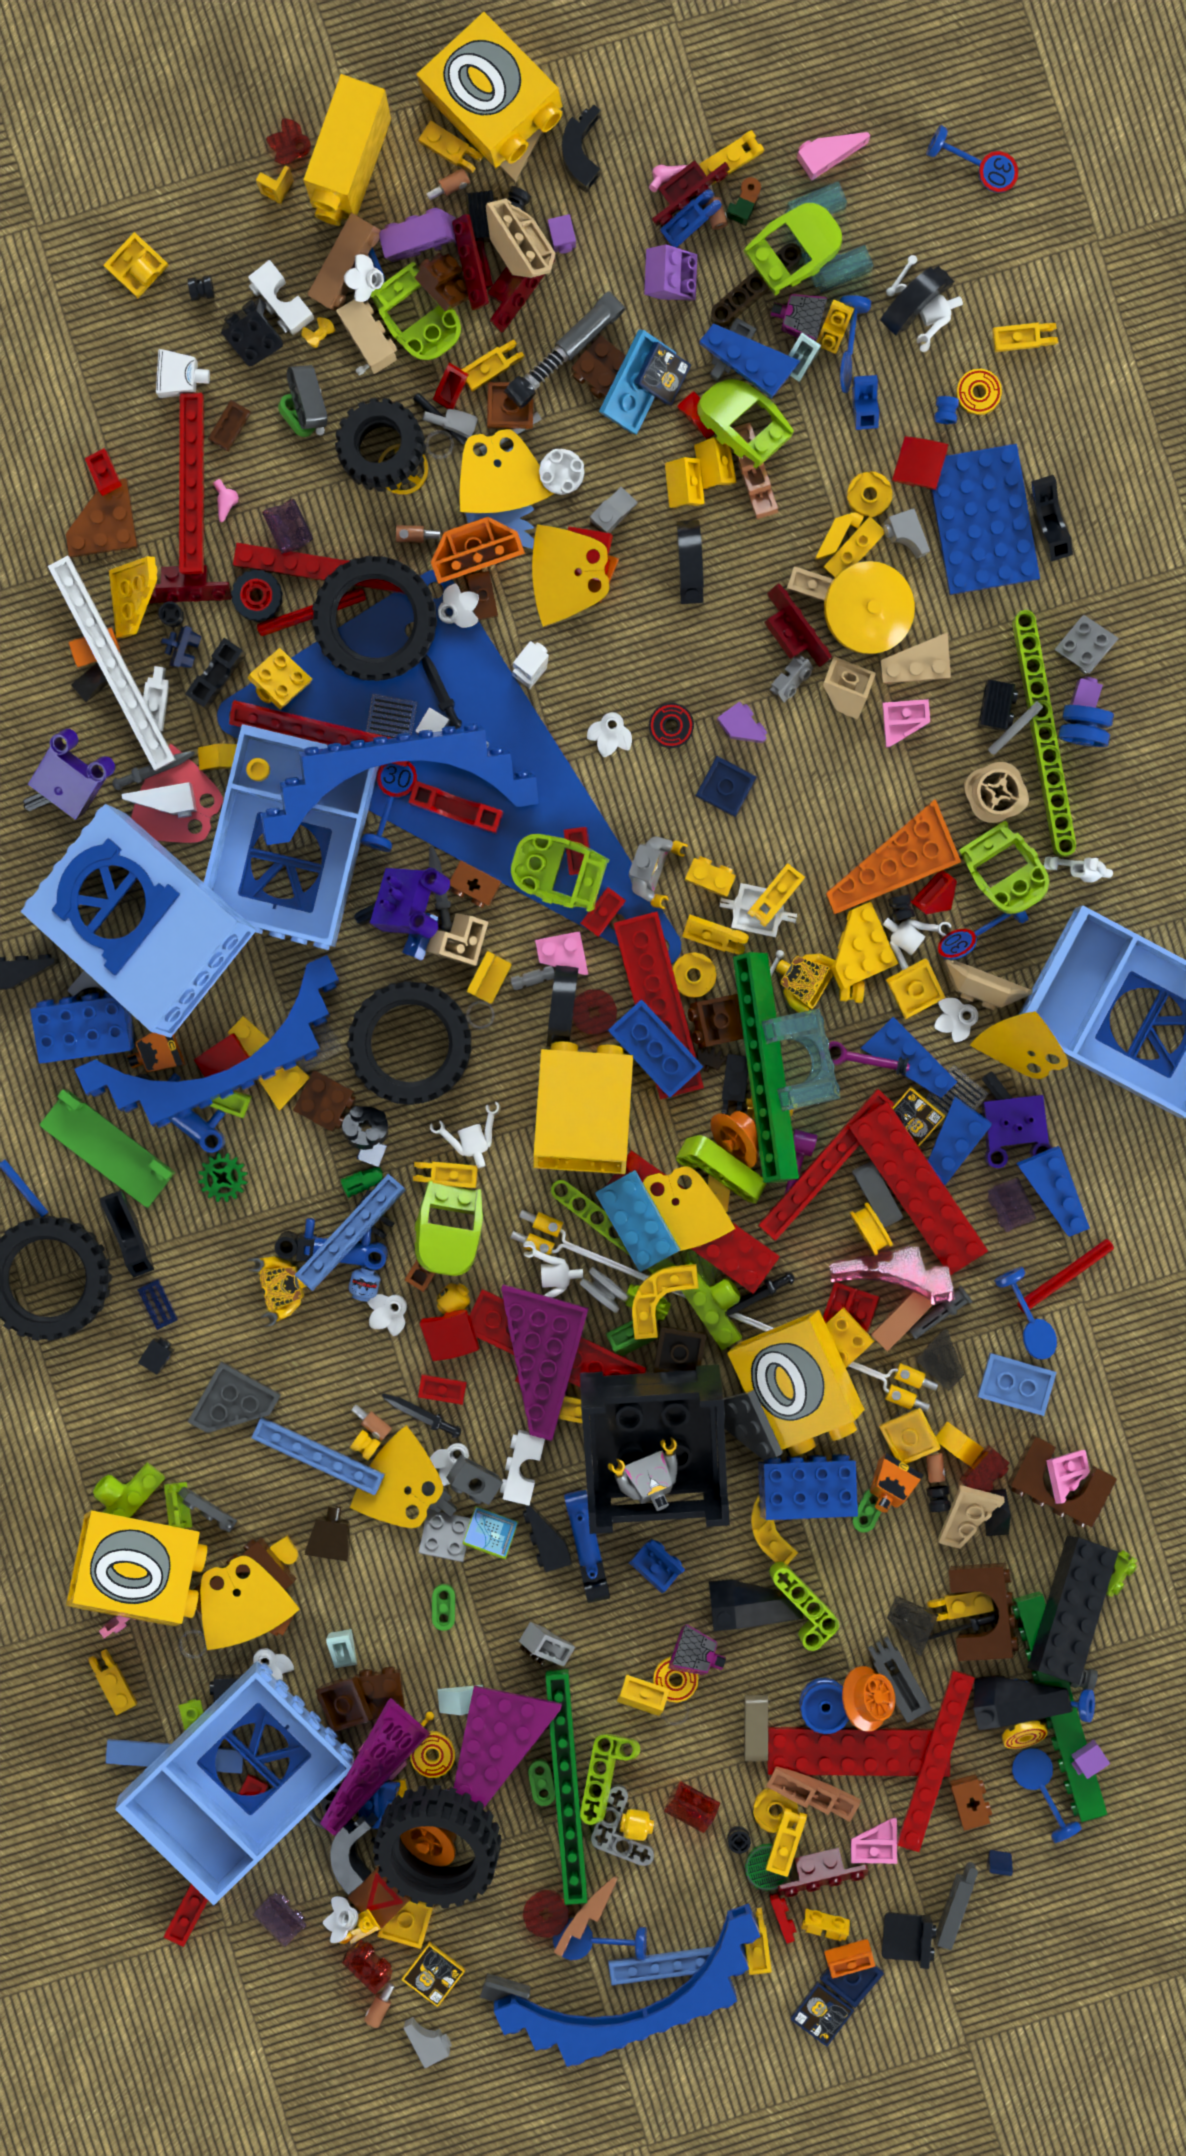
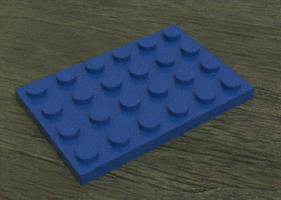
[931,444,1040,595]

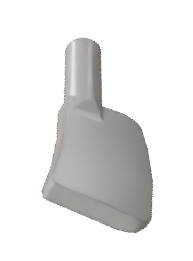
[422,409,478,438]

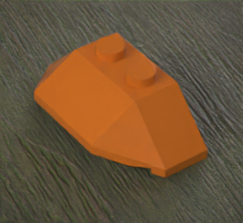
[431,516,525,584]

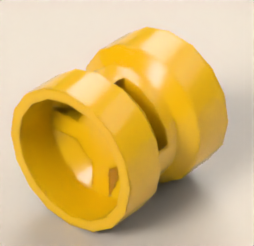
[839,981,865,1003]
[349,1429,381,1461]

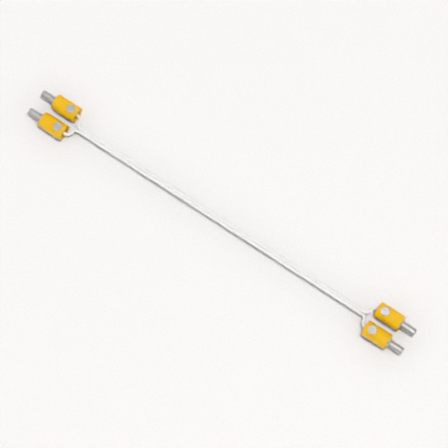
[510,1210,938,1412]

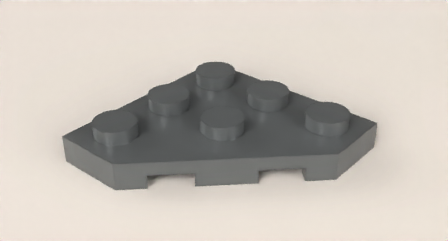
[188,1361,281,1433]
[715,1390,783,1460]

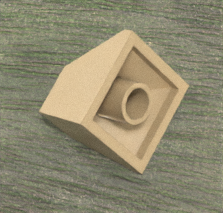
[823,656,876,719]

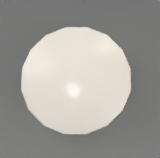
[539,449,584,495]

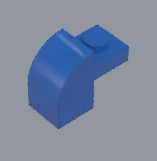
[852,375,879,430]

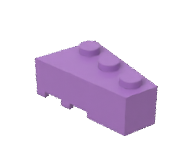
[379,208,457,262]

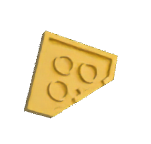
[109,556,157,638]
[831,902,899,990]

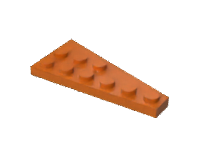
[826,799,961,915]

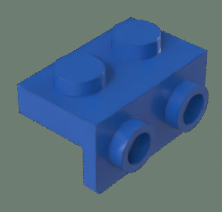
[402,912,439,960]
[629,1539,685,1593]

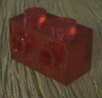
[960,1445,1010,1493]
[664,1781,720,1833]
[342,1939,393,1995]

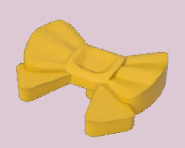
[301,317,336,348]

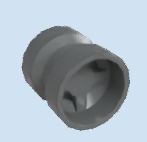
[1069,1669,1098,1690]

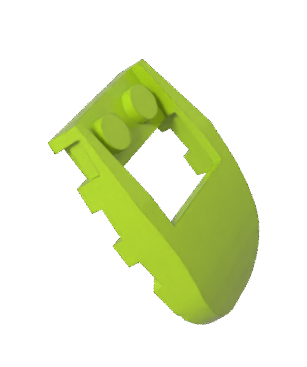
[743,203,842,296]
[370,261,461,361]
[697,379,794,469]
[959,821,1049,914]
[511,834,610,912]
[414,1181,483,1276]

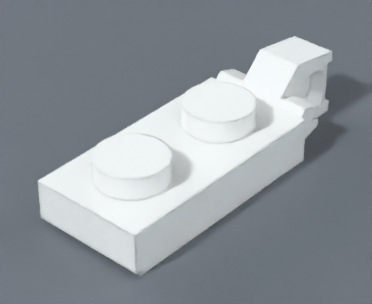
[143,666,169,731]

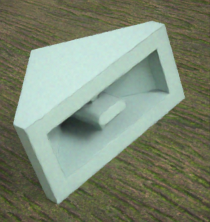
[788,333,821,381]
[326,1629,357,1668]
[437,1685,483,1715]

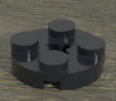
[342,1106,388,1150]

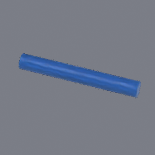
[0,1159,48,1217]

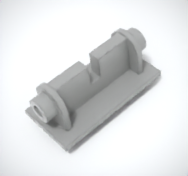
[770,655,814,703]

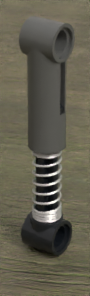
[504,291,626,409]

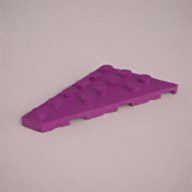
[501,1284,589,1441]
[453,1685,562,1809]
[320,1698,431,1836]

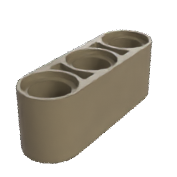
[744,1695,768,1761]

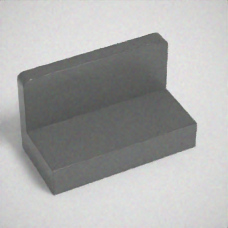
[480,1973,531,2002]

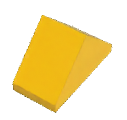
[198,744,237,770]
[935,1421,984,1467]

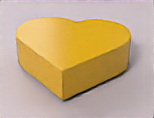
[270,1535,298,1564]

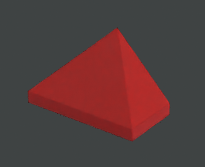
[432,363,469,409]
[677,391,715,440]
[911,870,957,915]

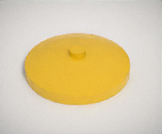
[824,561,915,654]

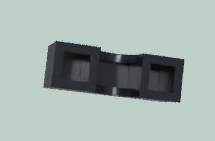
[185,638,246,710]

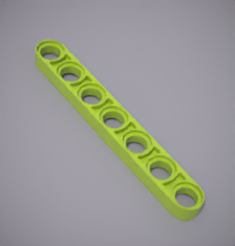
[551,1180,676,1274]

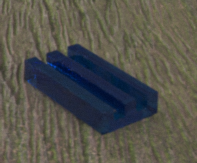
[137,1279,179,1330]

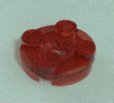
[573,989,617,1034]
[523,1890,569,1938]

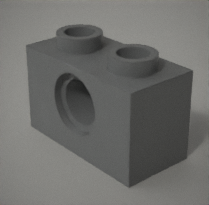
[446,1454,503,1505]

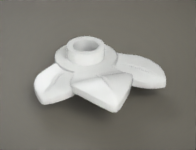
[344,254,384,302]
[438,583,479,628]
[587,712,632,757]
[934,998,978,1042]
[367,1294,407,1336]
[430,1443,469,1486]
[253,1648,294,1681]
[323,1896,358,1943]

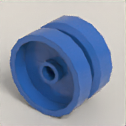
[1058,705,1114,747]
[799,1677,849,1734]

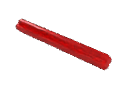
[257,588,366,636]
[1017,1239,1114,1313]

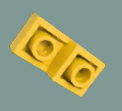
[817,299,855,354]

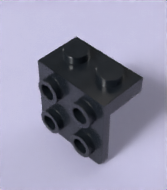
[221,297,284,366]
[881,1912,936,1969]

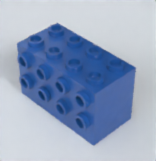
[30,992,136,1064]
[758,1454,858,1520]

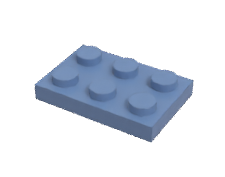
[977,1353,1057,1416]

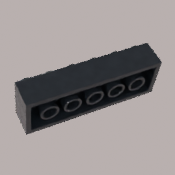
[1027,1536,1118,1685]

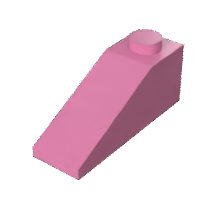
[797,132,870,181]

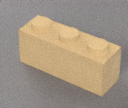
[336,299,398,374]

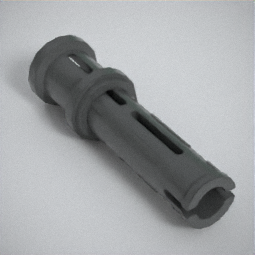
[909,1285,973,1340]

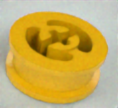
[849,1202,893,1256]

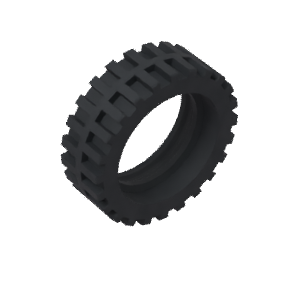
[312,556,437,681]
[347,981,472,1105]
[0,1216,112,1341]
[373,1785,502,1908]

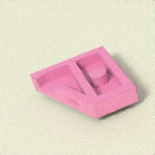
[882,699,930,748]
[535,931,588,975]
[1046,1450,1090,1504]
[99,1616,136,1638]
[851,1818,897,1864]

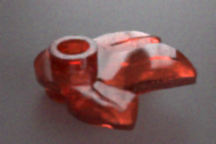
[266,118,311,165]

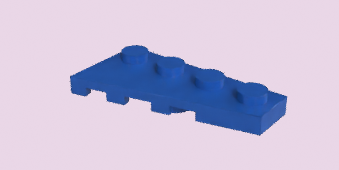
[699,323,800,399]
[861,1017,957,1098]
[928,1097,992,1185]
[1016,1146,1090,1237]

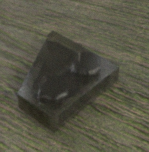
[915,1328,964,1391]
[887,1596,938,1656]

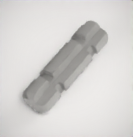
[511,966,555,990]

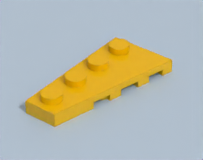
[228,1016,310,1111]

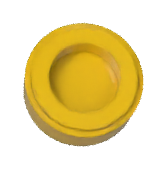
[246,758,270,782]

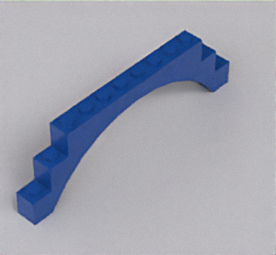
[260,723,539,845]
[75,955,340,1128]
[494,1903,760,2067]

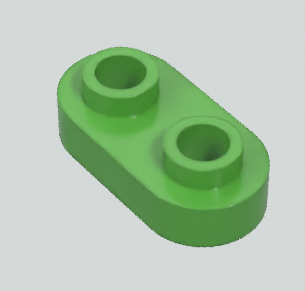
[278,394,316,437]
[852,1489,881,1532]
[432,1584,455,1631]
[528,1759,555,1806]

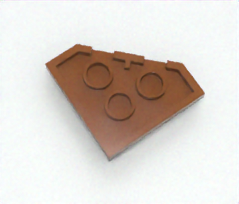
[66,478,138,558]

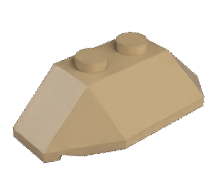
[486,199,556,278]
[943,959,1033,1010]

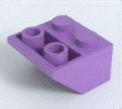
[644,244,697,301]

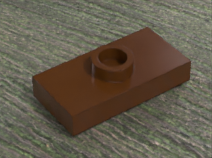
[208,400,251,452]
[467,571,498,620]

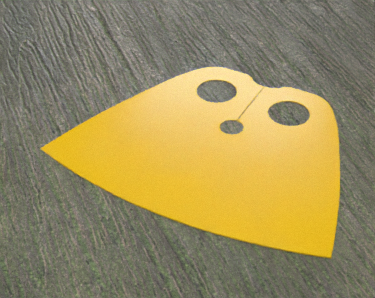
[460,429,555,513]
[532,524,609,627]
[970,1011,1068,1079]
[643,1166,735,1251]
[350,1425,443,1528]
[200,1556,300,1650]

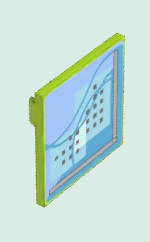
[462,1506,518,1560]

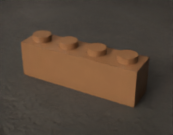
[307,213,381,312]

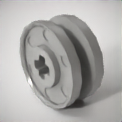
[580,1267,629,1313]

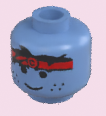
[348,1266,381,1302]

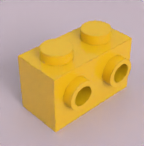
[684,856,736,898]

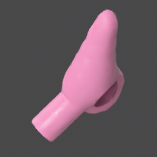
[649,165,687,192]
[213,479,239,522]

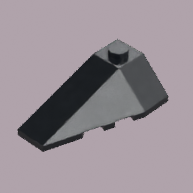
[709,1579,804,1631]
[973,1675,1073,1730]

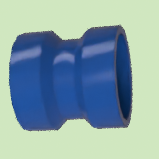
[934,396,959,424]

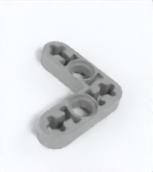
[591,1784,654,1866]

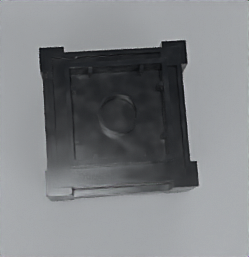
[580,1364,730,1534]

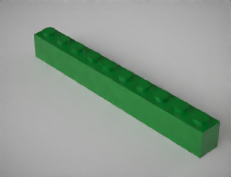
[733,952,799,1183]
[1012,1591,1108,1822]
[545,1669,588,1905]

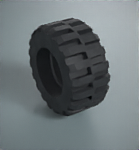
[335,398,426,492]

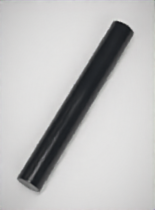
[413,393,468,446]

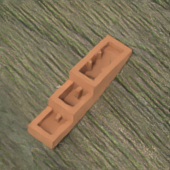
[733,422,779,519]
[871,1269,950,1351]
[766,1766,861,1822]
[553,1876,619,1957]

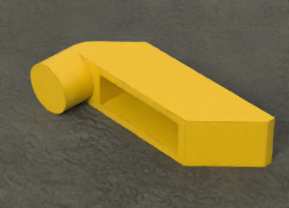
[815,512,864,560]

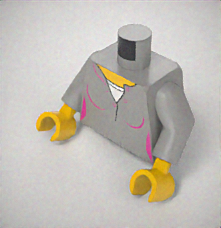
[629,836,688,909]
[608,1437,678,1511]

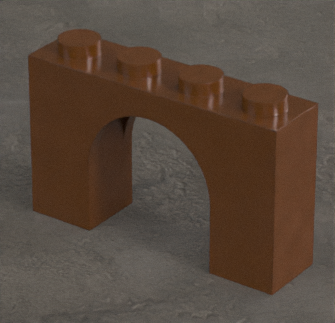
[1008,1434,1117,1528]
[193,1537,297,1615]
[948,1563,1019,1661]

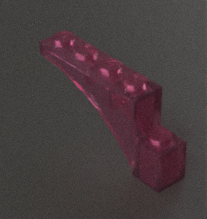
[829,1246,954,1305]

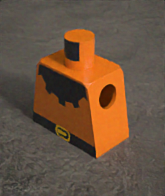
[127,1032,186,1072]
[870,1453,924,1513]

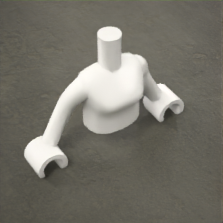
[895,283,963,352]
[1044,857,1113,883]
[883,918,952,970]
[430,1101,501,1168]
[523,1241,583,1298]

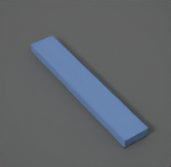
[295,1174,406,1291]
[251,1417,385,1496]
[106,1739,244,1774]
[608,1944,745,1985]

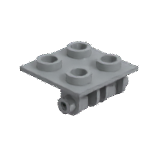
[1054,615,1119,675]
[418,1510,471,1562]

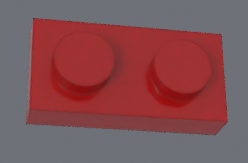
[84,448,122,496]
[564,827,590,875]
[580,887,626,937]
[418,1374,467,1405]
[769,1892,797,1944]

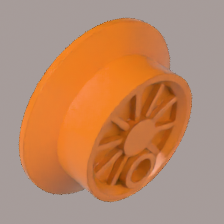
[711,1111,759,1168]
[842,1666,895,1732]
[400,1826,456,1866]

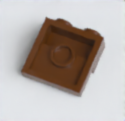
[414,253,469,312]
[571,335,626,399]
[688,994,744,1048]
[293,1070,356,1132]
[355,1666,406,1720]
[315,1676,373,1732]

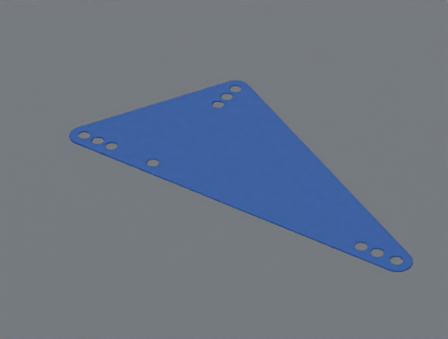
[217,570,682,964]

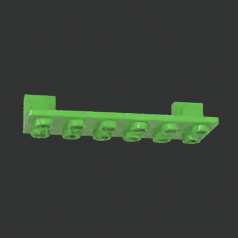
[40,1089,176,1208]

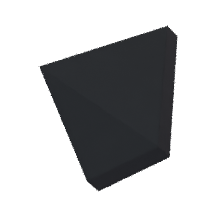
[71,662,109,703]
[983,1489,1011,1536]

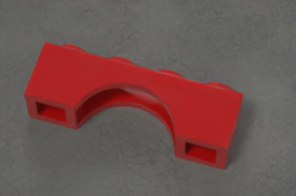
[408,781,503,834]

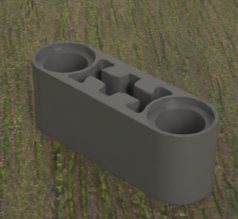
[287,365,327,429]
[852,1160,903,1228]

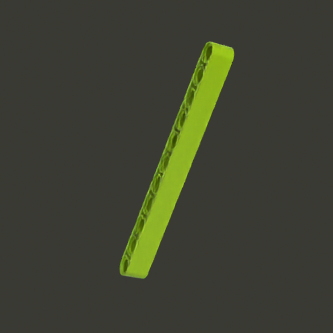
[1012,610,1076,857]

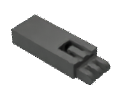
[868,1636,932,1723]
[935,1862,978,1950]

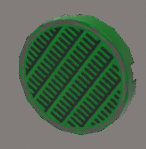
[745,1844,791,1891]

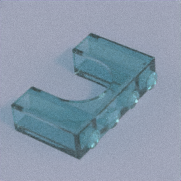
[785,181,874,293]
[762,1009,840,1112]

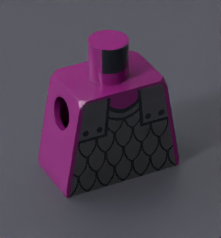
[771,294,827,342]
[668,1624,726,1675]

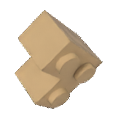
[425,913,488,966]

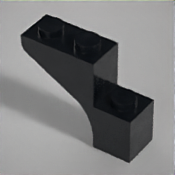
[100,1190,154,1278]

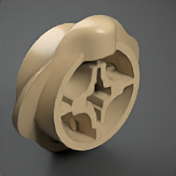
[964,762,1029,823]

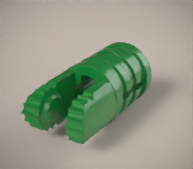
[340,1167,383,1198]

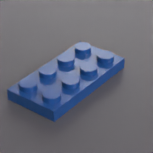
[608,999,703,1098]

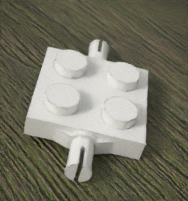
[719,883,797,938]

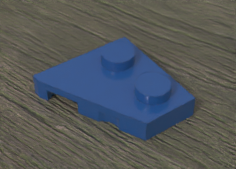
[359,1781,400,1829]

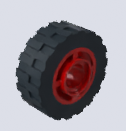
[231,569,283,622]

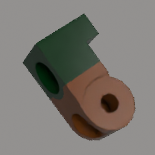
[726,177,761,226]

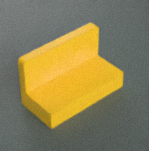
[256,165,294,204]
[694,437,737,489]
[665,457,705,508]
[466,951,512,1004]
[617,1675,670,1716]

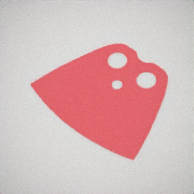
[131,744,223,843]

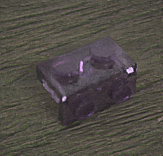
[262,499,313,554]
[988,1177,1036,1232]
[252,1893,307,1947]

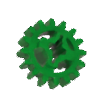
[198,1153,248,1202]

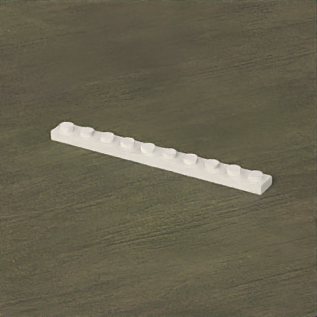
[48,556,176,771]

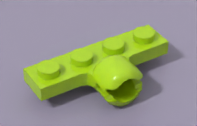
[681,1262,742,1351]
[93,1462,165,1518]

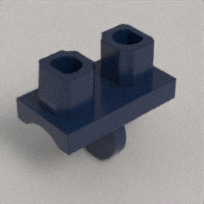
[161,626,201,668]

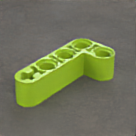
[676,1135,767,1203]
[769,1562,839,1651]
[580,1734,640,1825]

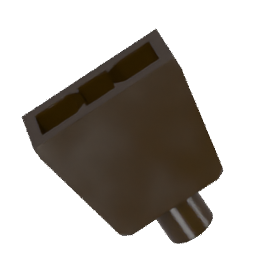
[305,1505,350,1562]

